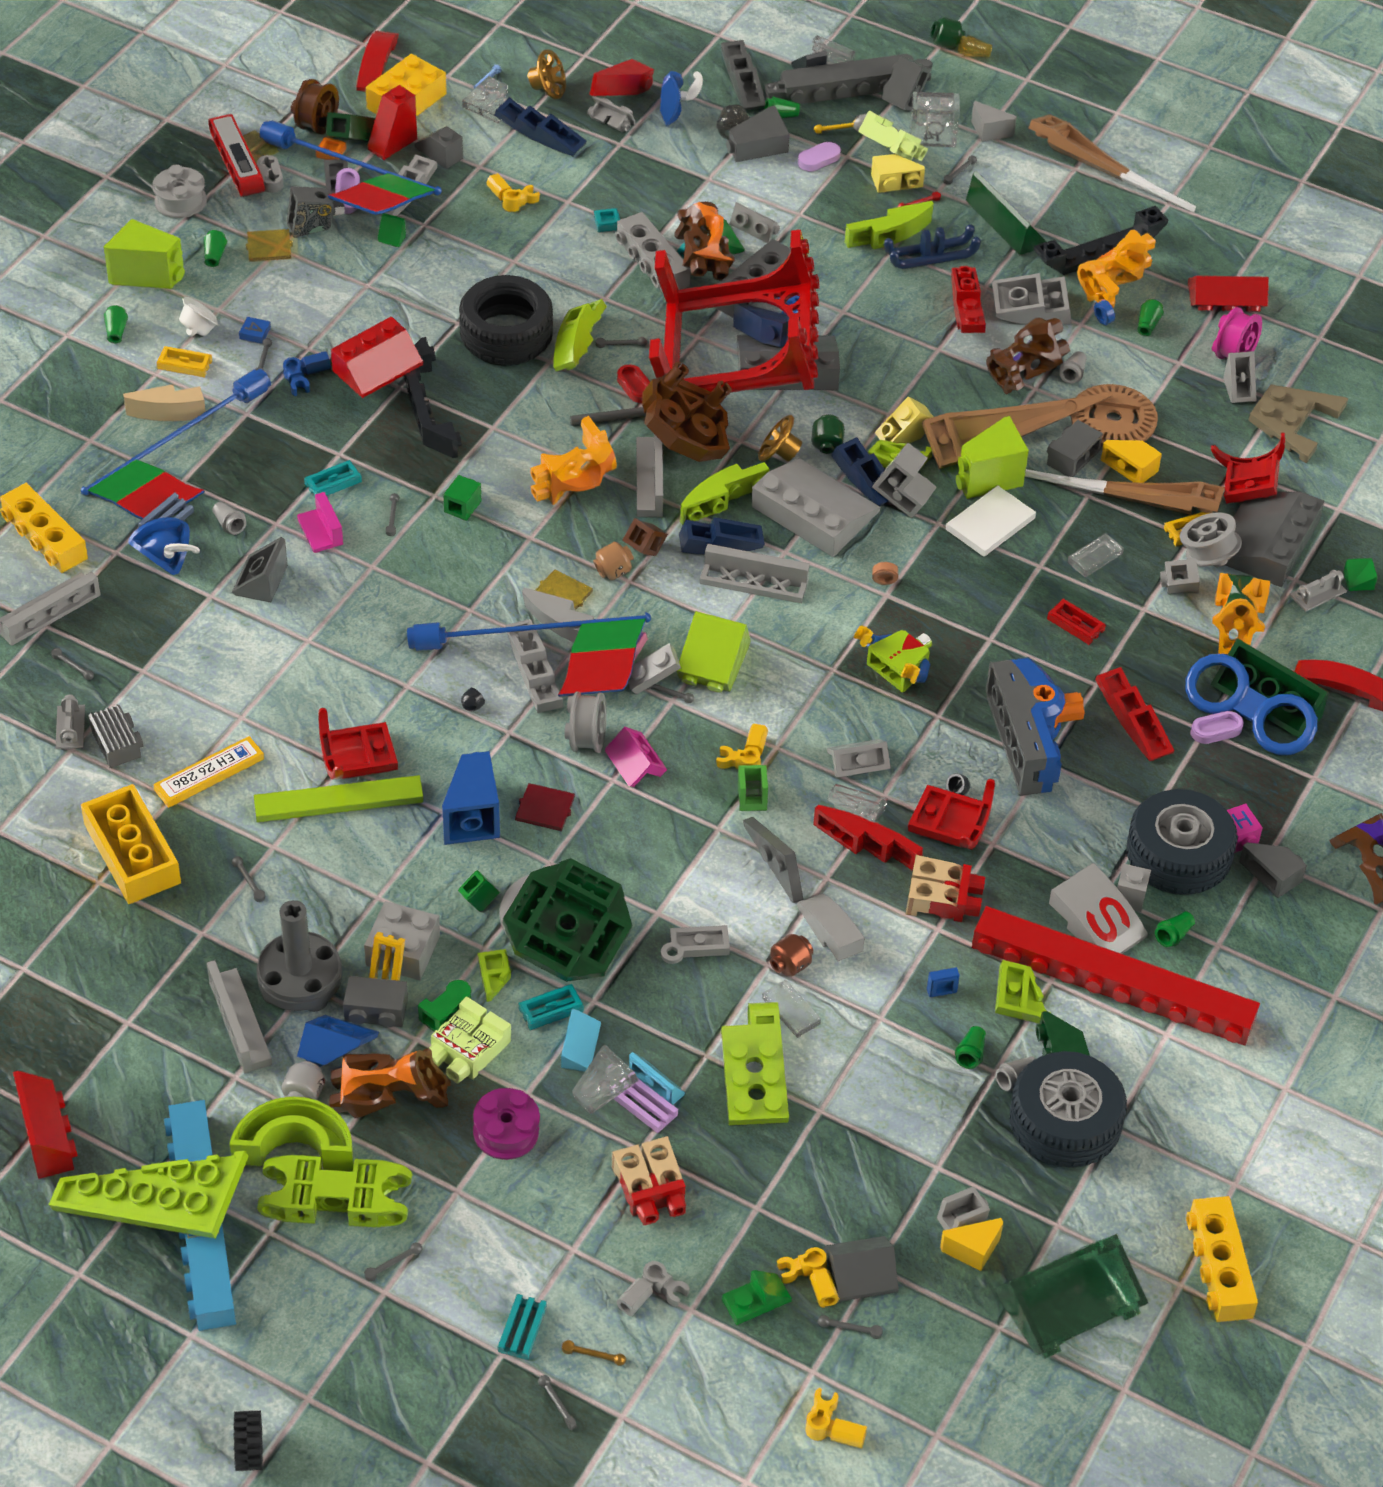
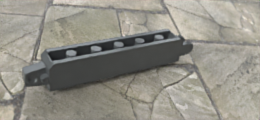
[765,54,933,104]

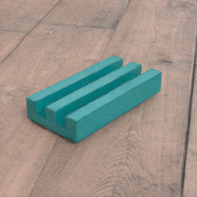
[304,460,362,498]
[518,984,584,1030]
[498,1294,547,1360]

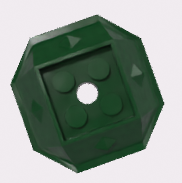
[502,858,632,982]

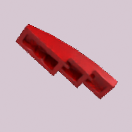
[1095,667,1175,761]
[813,804,923,871]

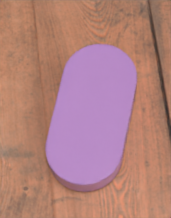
[798,142,840,172]
[335,168,360,214]
[1190,711,1244,744]

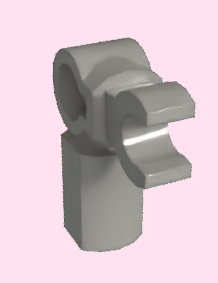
[617,1261,690,1316]

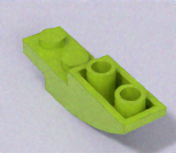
[845,201,934,250]
[554,299,607,372]
[680,462,769,525]

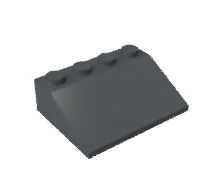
[737,335,840,390]
[1225,491,1325,588]

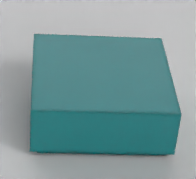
[594,208,620,232]

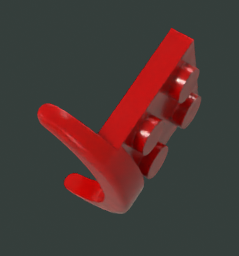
[1211,432,1286,504]
[318,708,398,780]
[908,779,995,850]

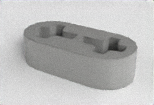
[257,155,283,193]

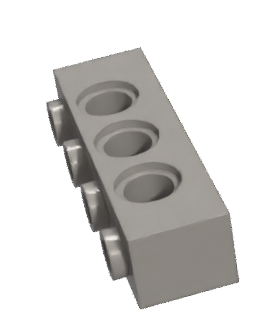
[615,212,690,293]

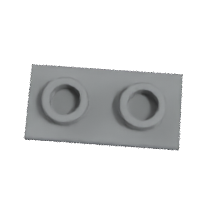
[587,96,636,132]
[729,202,780,243]
[1289,570,1347,612]
[55,694,85,749]

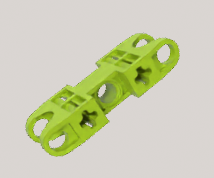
[257,1155,412,1227]

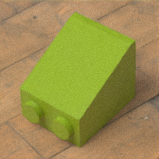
[103,219,185,289]
[956,416,1029,499]
[677,611,751,693]

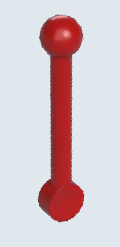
[898,192,941,207]

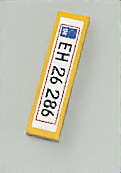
[153,736,264,808]

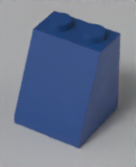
[442,751,500,845]

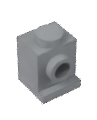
[1160,558,1200,594]

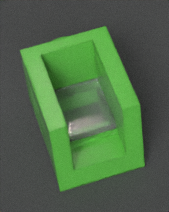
[738,765,768,811]

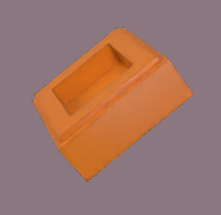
[315,137,346,160]

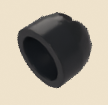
[461,687,485,712]
[946,773,970,795]

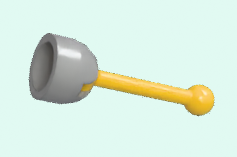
[814,114,867,134]

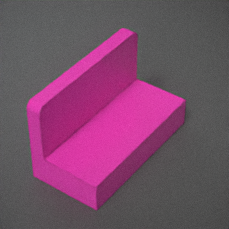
[297,492,343,553]
[605,727,667,787]

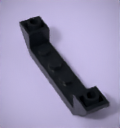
[1034,206,1168,275]
[403,337,462,458]

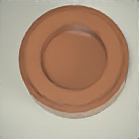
[872,562,898,585]

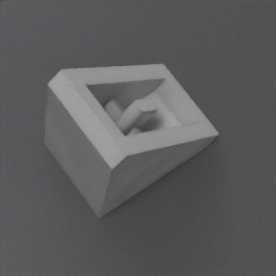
[971,101,1017,142]
[1223,351,1257,403]

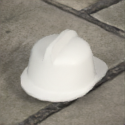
[180,297,219,337]

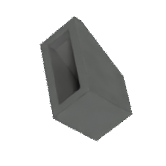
[414,126,463,169]
[1239,843,1307,898]

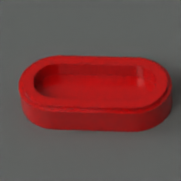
[617,364,650,403]

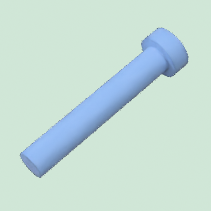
[474,64,502,91]

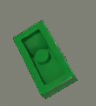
[722,1270,792,1325]

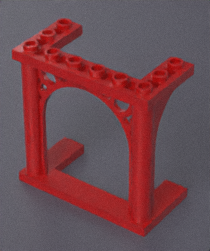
[649,229,820,393]

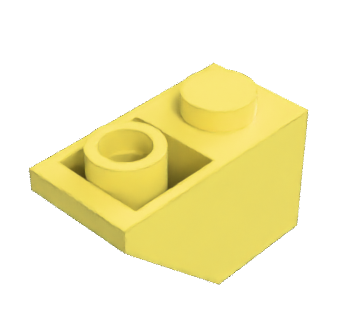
[871,154,925,193]
[874,396,934,444]

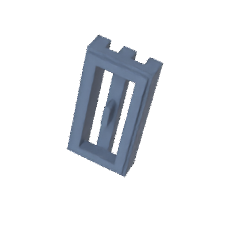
[138,493,194,528]

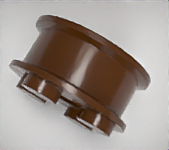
[291,79,339,134]

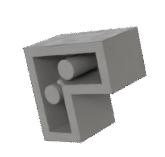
[872,443,937,518]

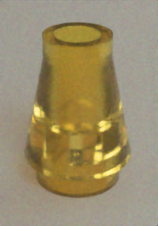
[958,35,992,58]

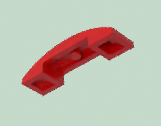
[356,31,399,92]
[1294,659,1383,711]

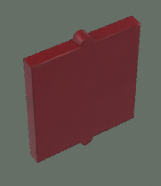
[515,783,575,831]

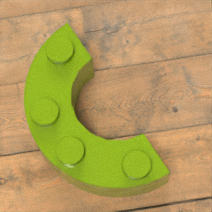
[229,1097,354,1171]

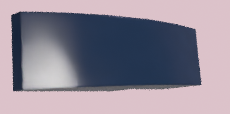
[831,437,890,507]
[679,517,765,555]

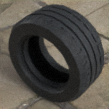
[459,275,553,366]

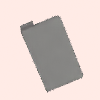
[827,739,891,778]

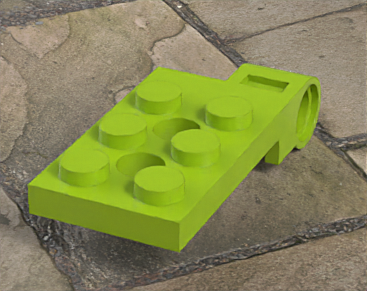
[721,1002,789,1125]

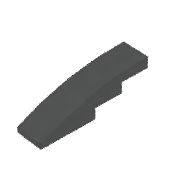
[721,40,765,111]

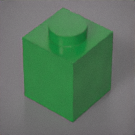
[443,475,482,521]

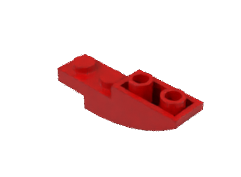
[951,266,986,333]

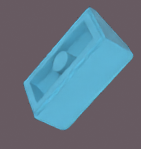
[561,1009,601,1072]
[629,1052,685,1105]

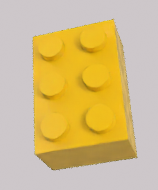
[366,54,447,116]

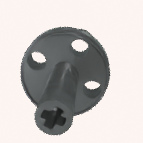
[257,900,342,1012]

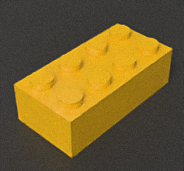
[81,784,181,905]

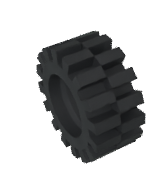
[233,1410,263,1471]

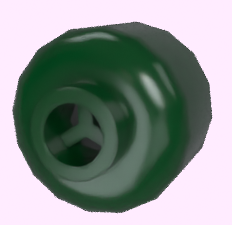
[930,17,965,49]
[811,414,845,454]

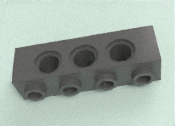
[714,239,791,318]

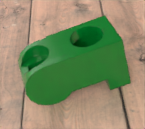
[418,980,472,1032]

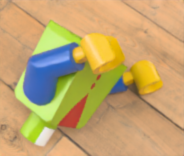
[853,626,932,693]

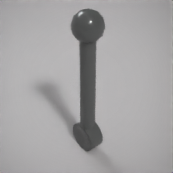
[944,155,977,185]
[596,337,647,348]
[255,338,272,370]
[385,493,400,536]
[51,648,94,680]
[645,684,694,703]
[232,856,265,902]
[364,1242,423,1281]
[818,1315,883,1339]
[538,1375,577,1430]

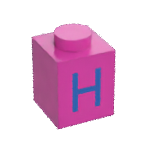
[1227,804,1263,853]

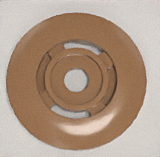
[1070,384,1158,446]

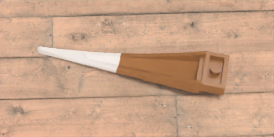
[1029,115,1196,212]
[1025,469,1225,515]

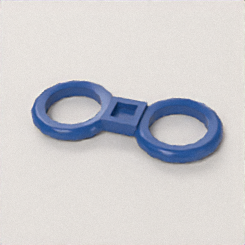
[1185,654,1317,755]

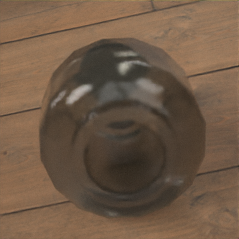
[716,104,750,140]

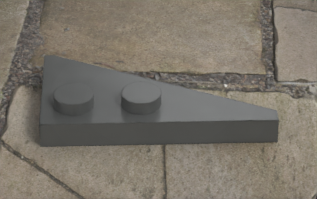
[743,817,804,903]

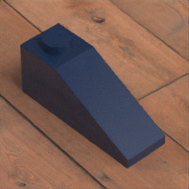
[733,303,789,347]

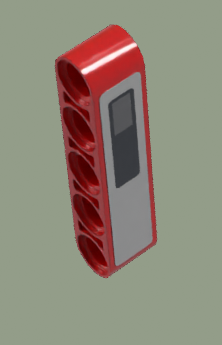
[208,114,265,197]

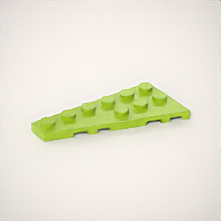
[49,1150,249,1239]

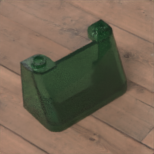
[994,1234,1148,1359]

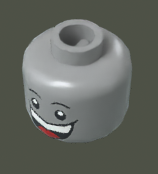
[281,1061,325,1100]

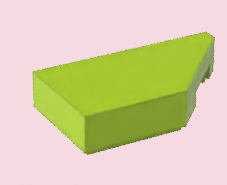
[478,949,511,1002]

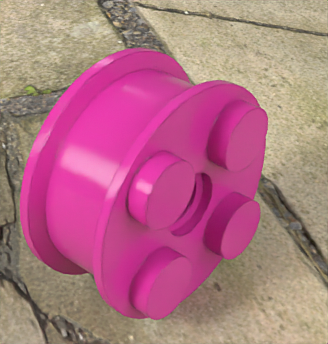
[1212,307,1262,359]

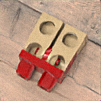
[905,855,986,922]
[612,1136,686,1226]

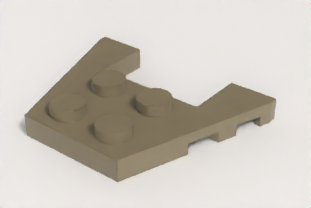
[1248,384,1348,463]

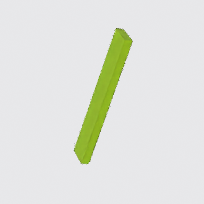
[253,775,424,822]

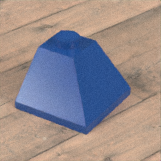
[297,1015,379,1067]

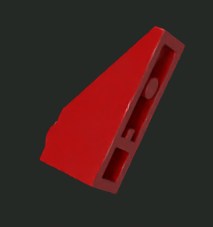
[589,59,654,96]

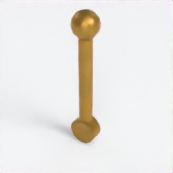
[562,1340,626,1366]

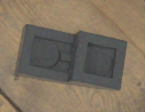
[324,159,348,194]

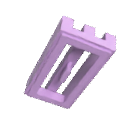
[614,1076,678,1133]

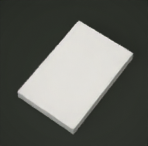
[946,486,1036,557]

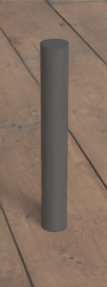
[570,407,645,426]

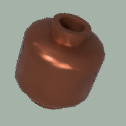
[770,934,813,977]

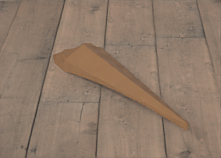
[922,392,1113,469]

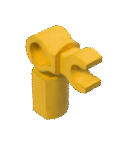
[486,173,540,212]
[716,724,768,769]
[777,1247,839,1308]
[805,1388,867,1449]

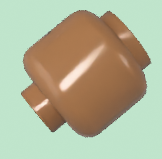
[593,542,634,581]

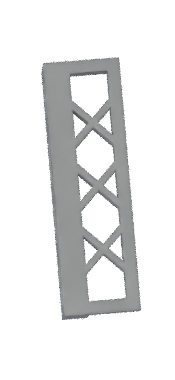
[636,434,663,517]
[700,544,810,603]
[0,571,101,646]
[207,960,272,1074]

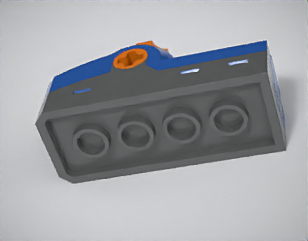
[986,657,1085,796]

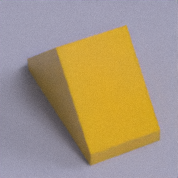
[940,1218,1003,1271]

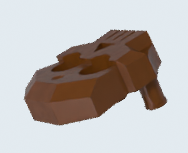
[643,362,732,462]

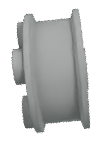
[152,165,207,218]
[1180,512,1242,567]
[565,691,607,753]

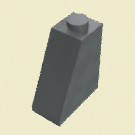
[726,106,790,162]

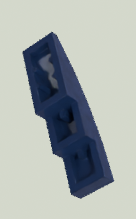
[494,97,587,156]

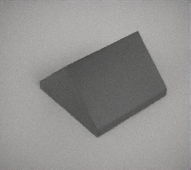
[232,537,288,603]
[824,1236,899,1302]

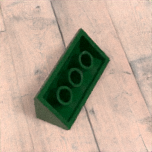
[966,171,1047,255]
[1210,638,1329,738]

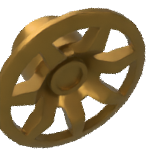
[528,49,566,99]
[758,415,802,462]

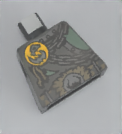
[286,186,345,238]

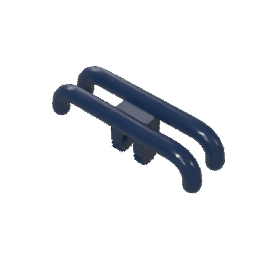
[884,224,981,269]

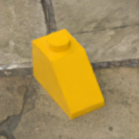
[1101,440,1162,483]

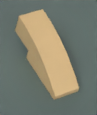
[123,384,206,421]

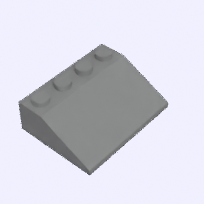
[752,458,880,557]

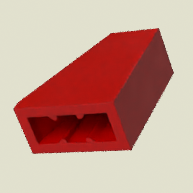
[368,85,418,160]

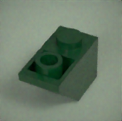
[326,112,375,142]
[1036,1011,1090,1056]

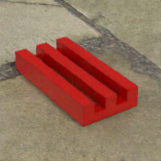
[1047,598,1106,645]

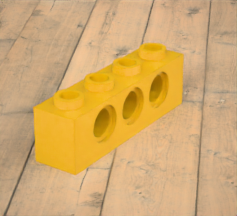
[0,483,88,573]
[1186,1196,1258,1322]

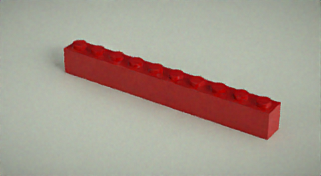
[971,906,1260,1046]

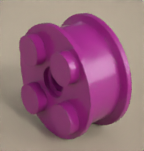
[473,1088,540,1160]

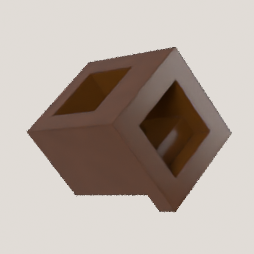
[622,518,668,557]

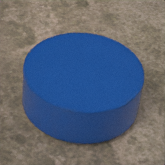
[1094,300,1115,325]

